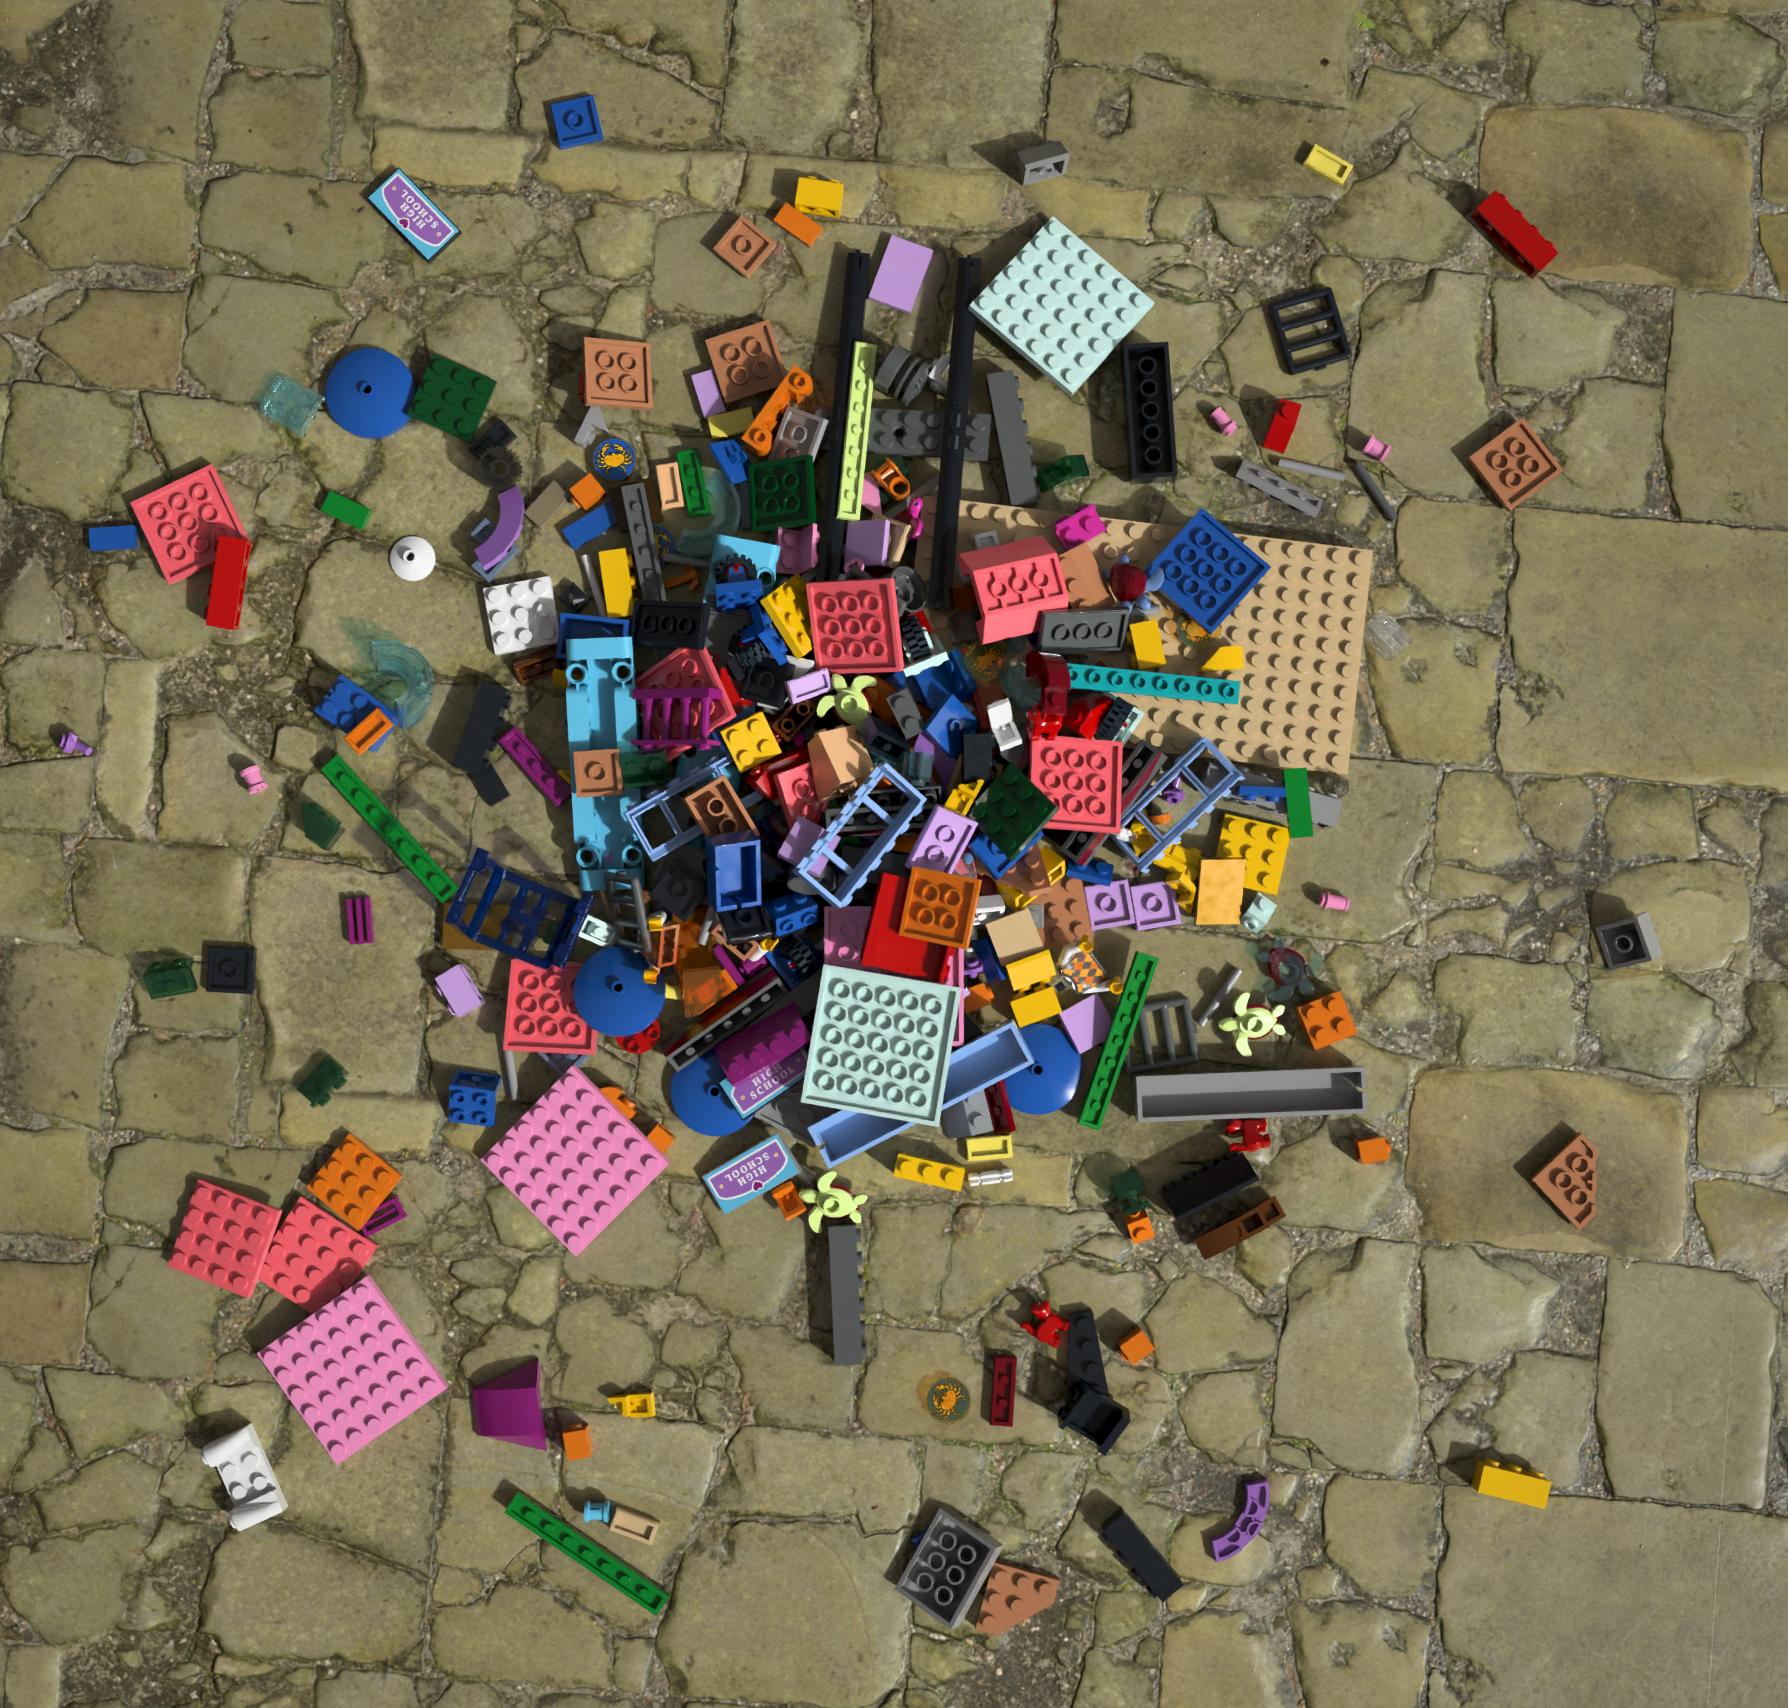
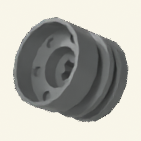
[874,344,931,406]
[878,566,927,620]
[787,848,837,895]

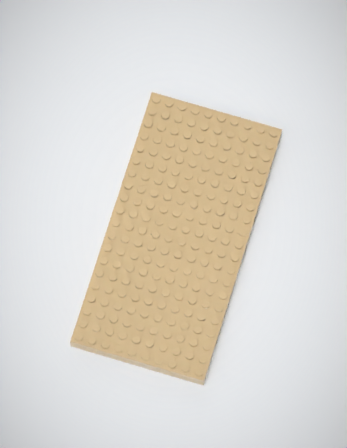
[914,496,1373,777]

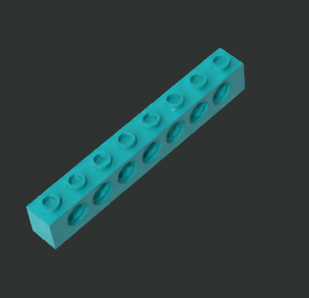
[1067,663,1241,704]

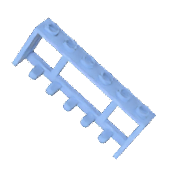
[1109,737,1246,873]
[623,749,763,862]
[792,762,927,908]

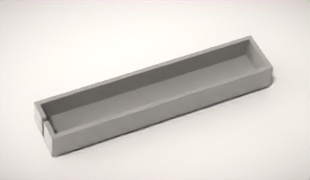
[1133,1065,1368,1123]

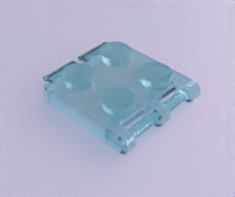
[260,376,326,437]

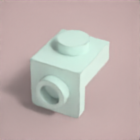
[1240,892,1277,933]

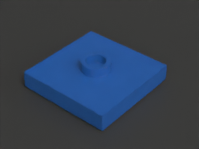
[922,693,980,759]

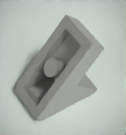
[574,406,611,449]

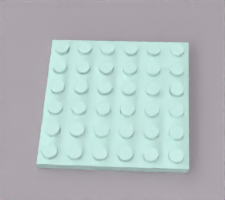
[968,216,1155,397]
[801,964,962,1127]

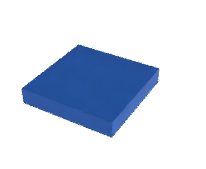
[550,95,604,150]

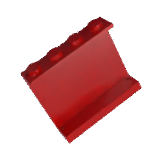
[858,872,955,984]

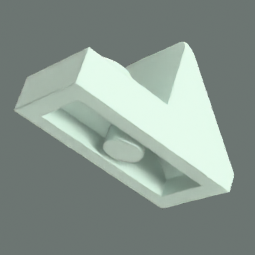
[573,913,616,948]

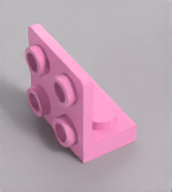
[775,523,819,577]

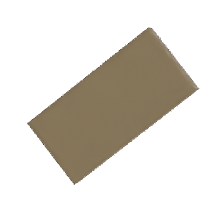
[524,480,572,529]

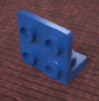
[912,648,978,711]
[449,1069,501,1127]

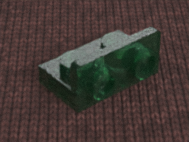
[619,747,670,789]
[143,957,198,1000]
[297,1055,349,1108]

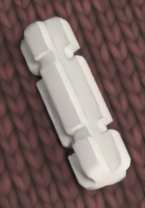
[1112,826,1136,843]
[968,1168,1013,1186]

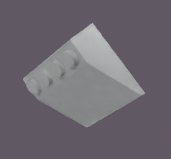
[895,1508,1004,1630]

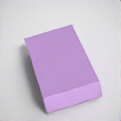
[691,369,726,420]
[784,668,833,704]

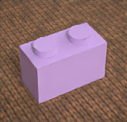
[435,964,486,1017]

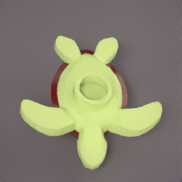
[816,673,877,728]
[1218,991,1285,1057]
[798,1170,868,1233]

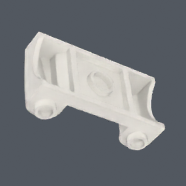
[201,1422,288,1531]

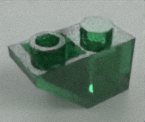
[301,801,346,851]

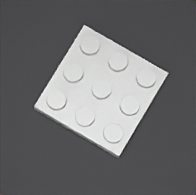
[483,576,560,656]

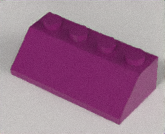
[714,1002,812,1087]

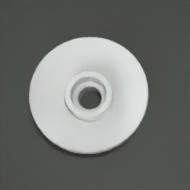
[390,536,436,581]

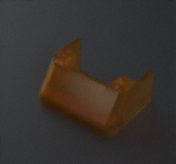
[672,905,726,1018]

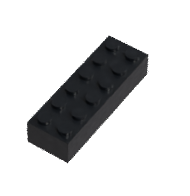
[1120,342,1178,485]

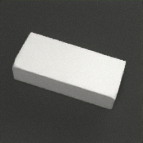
[973,895,1005,925]

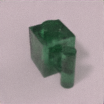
[1108,1169,1150,1216]

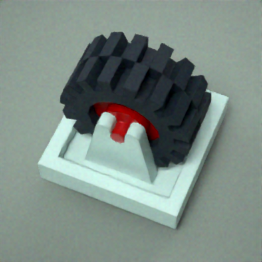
[899,614,949,677]
[1093,692,1145,747]

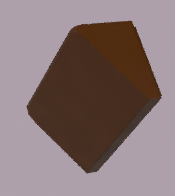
[513,645,564,685]

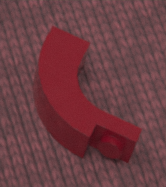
[1026,651,1071,716]

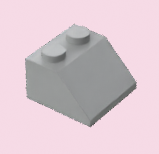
[1015,140,1069,186]
[1595,911,1663,970]
[942,1089,994,1139]

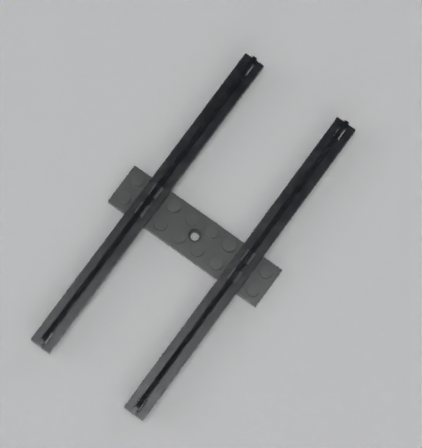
[811,250,991,612]

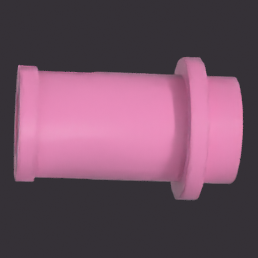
[1210,407,1238,437]
[1319,891,1350,911]

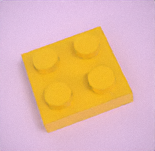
[720,710,782,773]

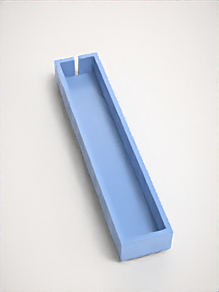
[808,1018,1034,1169]

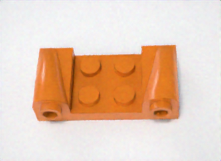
[741,365,813,459]

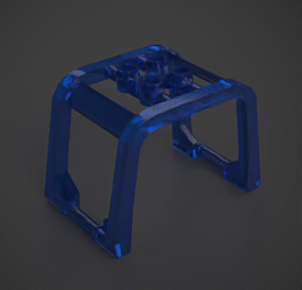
[444,847,595,973]

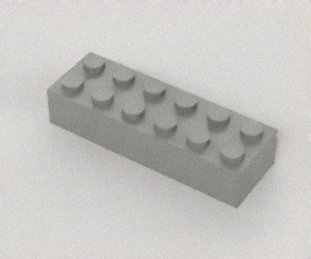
[1196,759,1343,830]

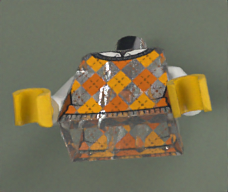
[1051,935,1124,995]

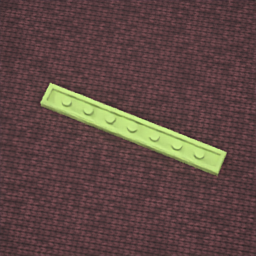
[836,341,877,521]

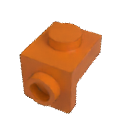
[771,1181,807,1221]
[1121,1203,1155,1245]

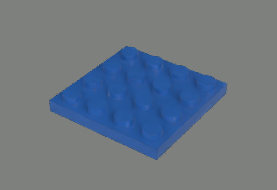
[1144,508,1271,635]

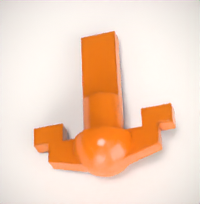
[665,565,700,592]

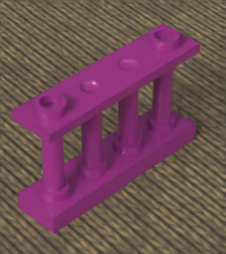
[631,687,722,751]

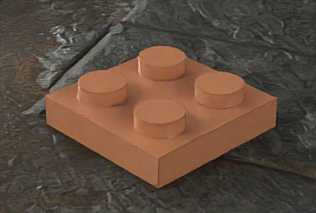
[713,215,776,280]
[573,748,624,798]

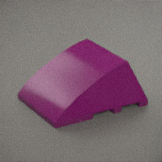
[472,1358,547,1451]

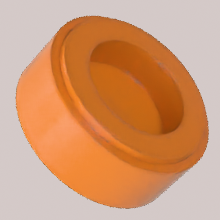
[1148,812,1171,825]

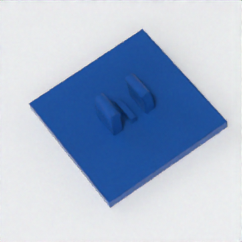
[708,439,751,485]

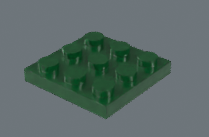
[407,353,497,444]
[748,454,817,533]
[966,762,1060,861]

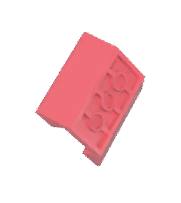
[957,536,1069,645]

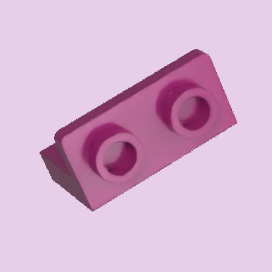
[1053,504,1107,552]

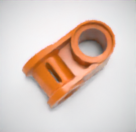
[870,457,910,502]

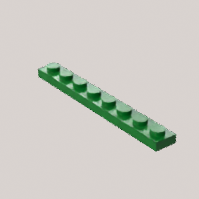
[320,754,460,904]
[1077,951,1159,1131]
[504,1491,670,1616]

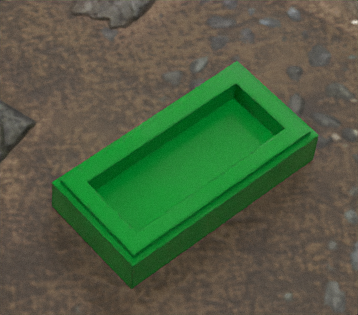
[320,491,372,531]

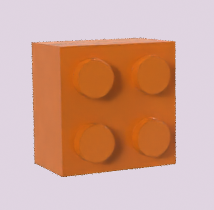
[1293,990,1357,1050]

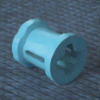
[584,1500,610,1522]

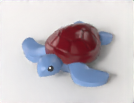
[1102,554,1164,614]

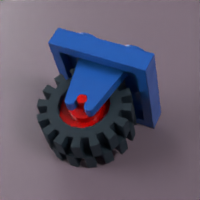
[715,553,763,613]
[728,604,788,667]
[764,933,824,990]

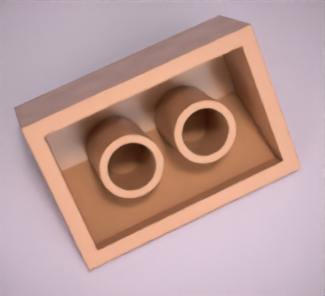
[1058,541,1116,609]

